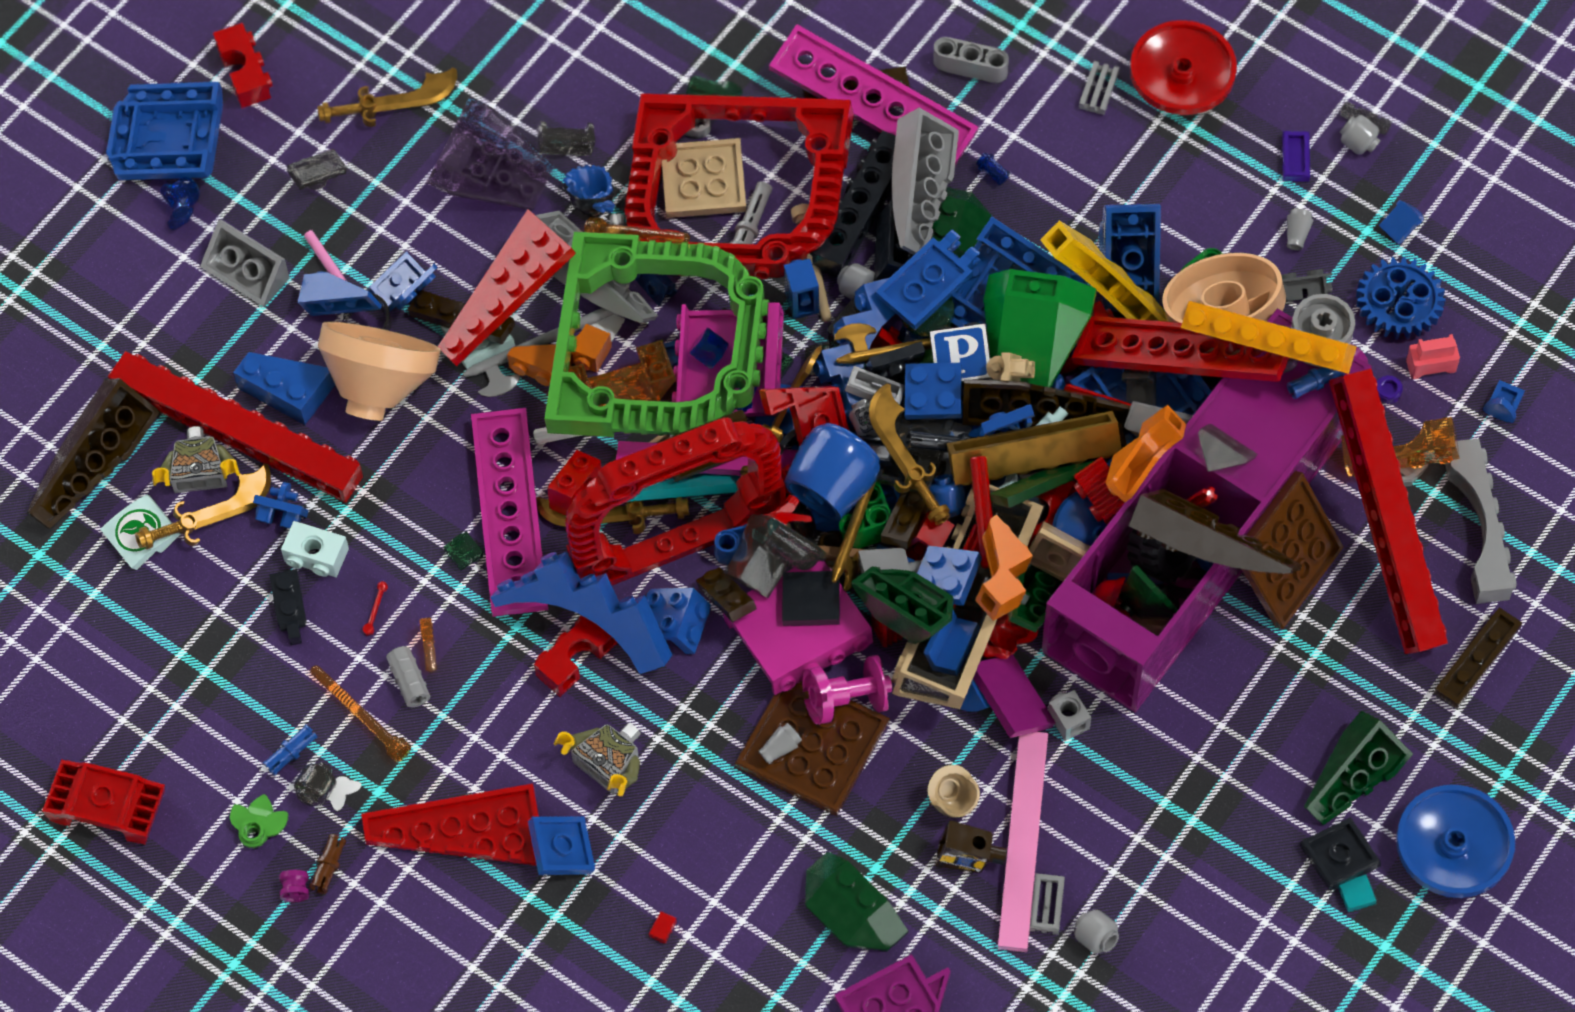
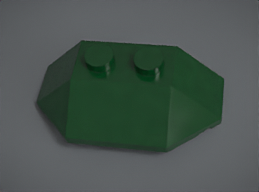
[931,187,992,258]
[851,566,954,644]
[805,851,908,952]

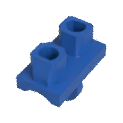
[253,482,309,529]

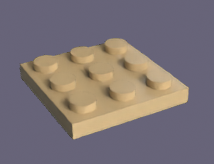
[662,138,746,218]

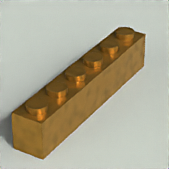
[947,411,1121,486]

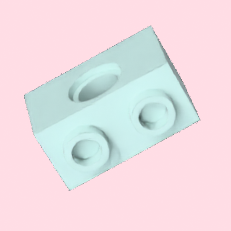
[281,521,349,578]

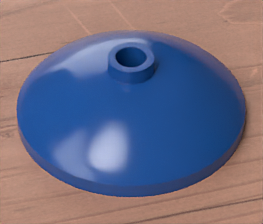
[1052,491,1107,546]

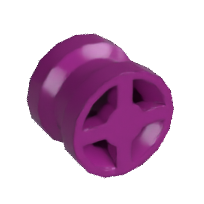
[279,870,309,902]

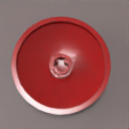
[1130,20,1237,115]

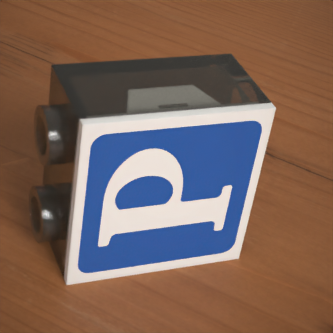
[930,322,993,389]

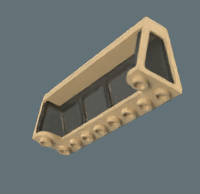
[891,484,1044,709]

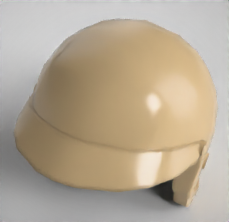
[928,765,980,817]

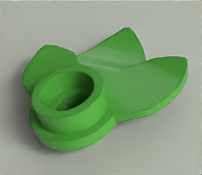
[230,794,288,848]

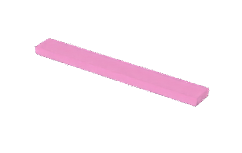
[998,732,1048,952]

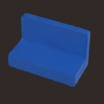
[924,610,980,677]

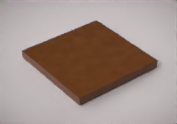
[1242,471,1344,630]
[735,680,890,816]

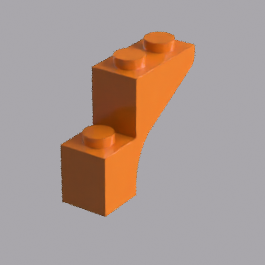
[507,324,612,386]
[1106,405,1186,503]
[975,515,1033,621]

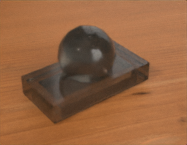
[286,149,347,190]

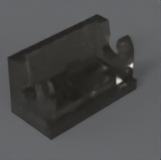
[537,121,596,156]

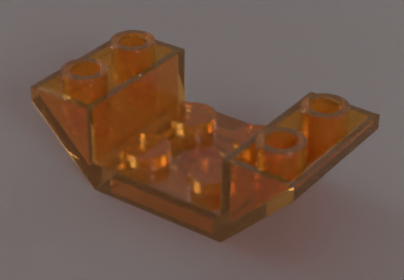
[568,340,676,407]

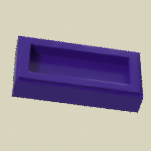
[1282,131,1310,182]

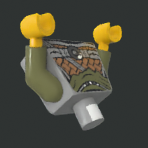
[152,427,240,493]
[553,723,641,796]

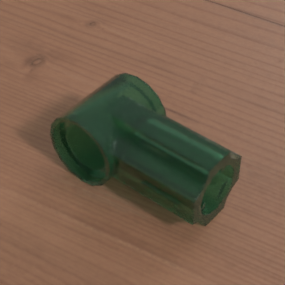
[686,75,743,96]

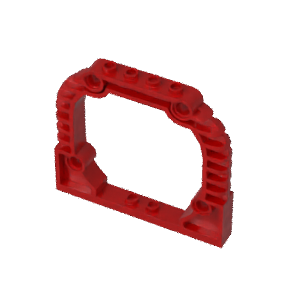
[625,94,854,279]
[565,418,786,586]

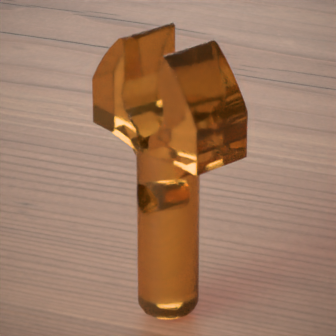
[420,617,437,672]

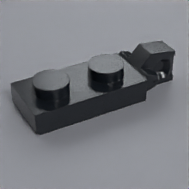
[269,569,307,645]

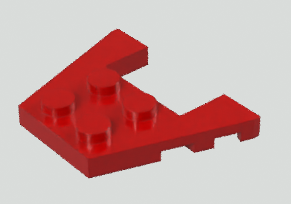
[759,386,849,494]

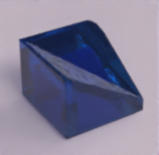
[689,327,729,369]

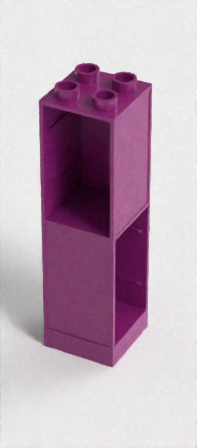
[1041,308,1372,713]

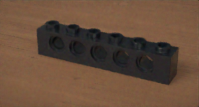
[810,131,896,278]

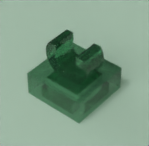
[444,531,483,571]

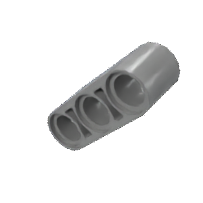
[933,37,1009,83]

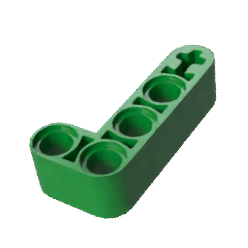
[839,478,891,549]

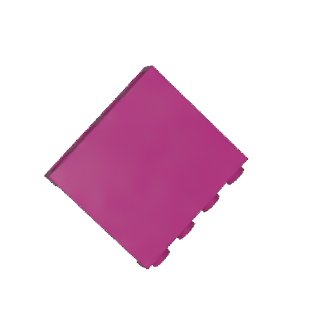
[672,303,784,416]
[723,555,873,695]

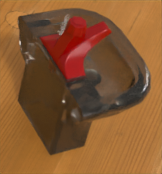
[724,494,827,599]

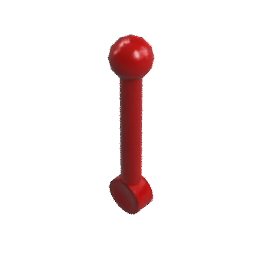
[363,581,388,636]

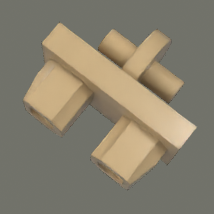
[986,353,1035,381]

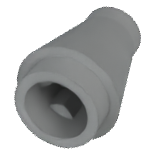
[1287,208,1313,251]
[758,723,802,764]

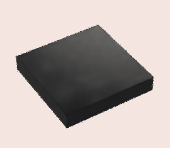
[782,571,840,626]
[1300,817,1381,891]

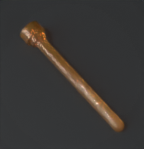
[584,217,690,243]
[310,665,411,763]

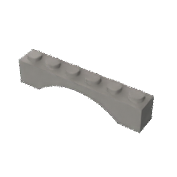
[1442,438,1516,604]

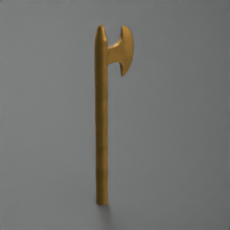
[835,323,932,364]
[832,465,882,591]

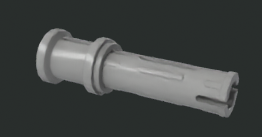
[729,182,773,244]

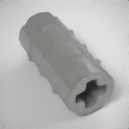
[386,646,430,708]

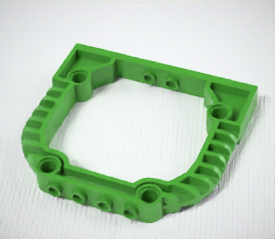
[544,232,769,437]

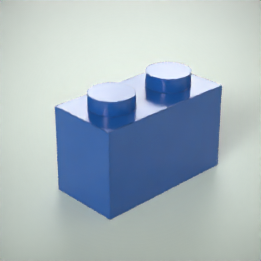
[784,259,819,319]

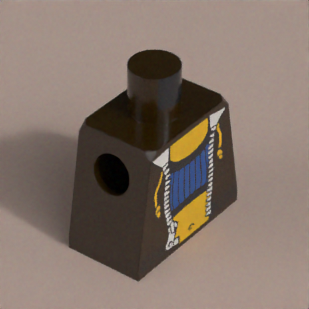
[935,820,1007,873]

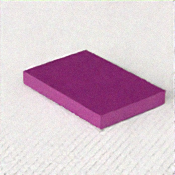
[973,655,1056,738]

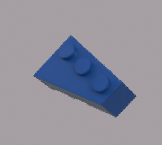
[233,352,335,425]

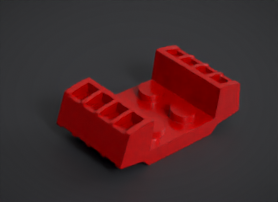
[42,759,165,845]

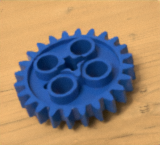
[1356,257,1446,339]

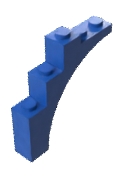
[813,278,896,432]
[490,552,673,674]

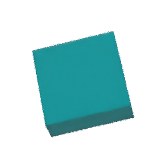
[1338,875,1376,912]

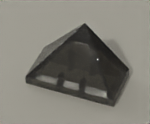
[1198,423,1257,472]

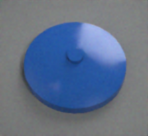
[1396,785,1515,898]

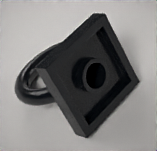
[864,341,925,425]

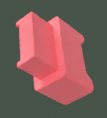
[1406,334,1460,379]

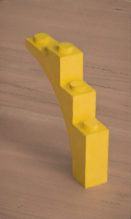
[1040,220,1189,350]

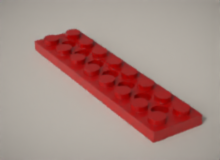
[1071,316,1289,382]

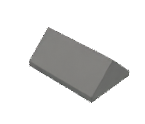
[200,220,290,306]

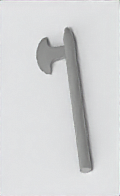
[463,308,615,397]

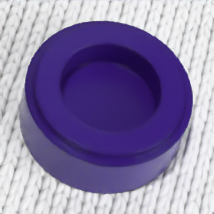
[1377,375,1403,404]

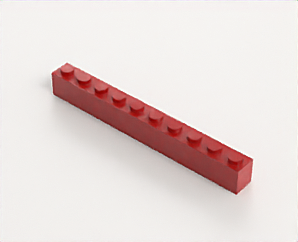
[108,351,363,503]
[1329,368,1448,654]

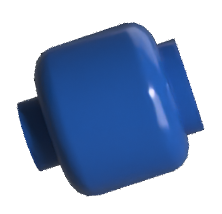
[928,474,966,517]

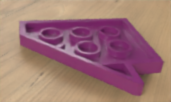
[834,954,950,1012]

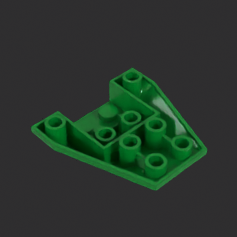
[983,269,1097,387]

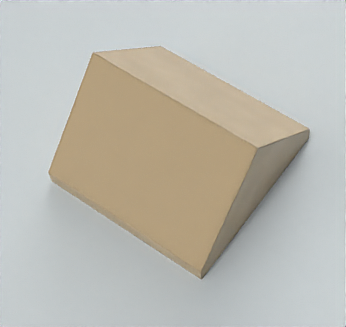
[1028,521,1091,581]

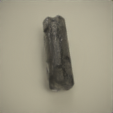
[1340,102,1391,135]

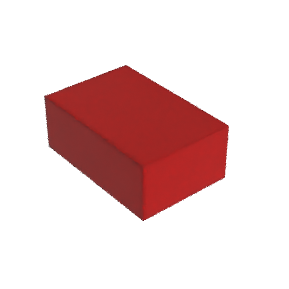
[649,911,677,944]

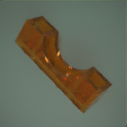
[1341,417,1460,477]

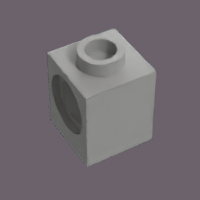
[1048,690,1091,741]

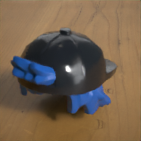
[563,165,615,215]

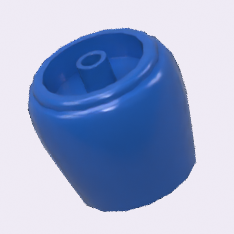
[784,423,880,521]

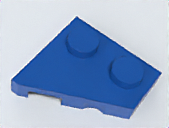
[981,404,1034,435]

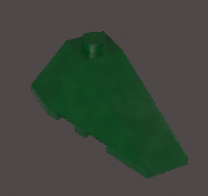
[1008,564,1063,632]
[1119,565,1178,620]
[1304,711,1413,825]

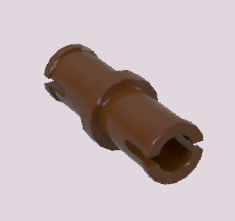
[309,834,346,894]

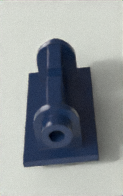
[635,274,677,306]

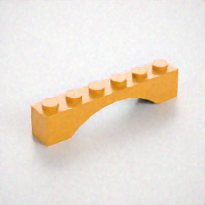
[1181,301,1357,374]

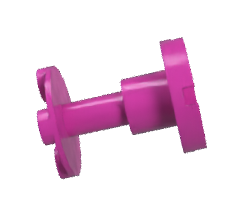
[802,655,892,724]

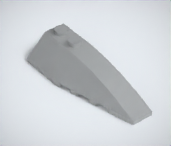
[892,107,959,255]
[535,211,658,323]

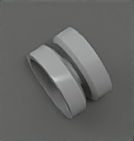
[1291,294,1355,367]

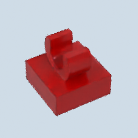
[869,326,902,349]

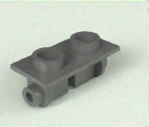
[1281,269,1332,302]

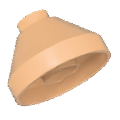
[1162,253,1286,355]
[318,322,441,421]

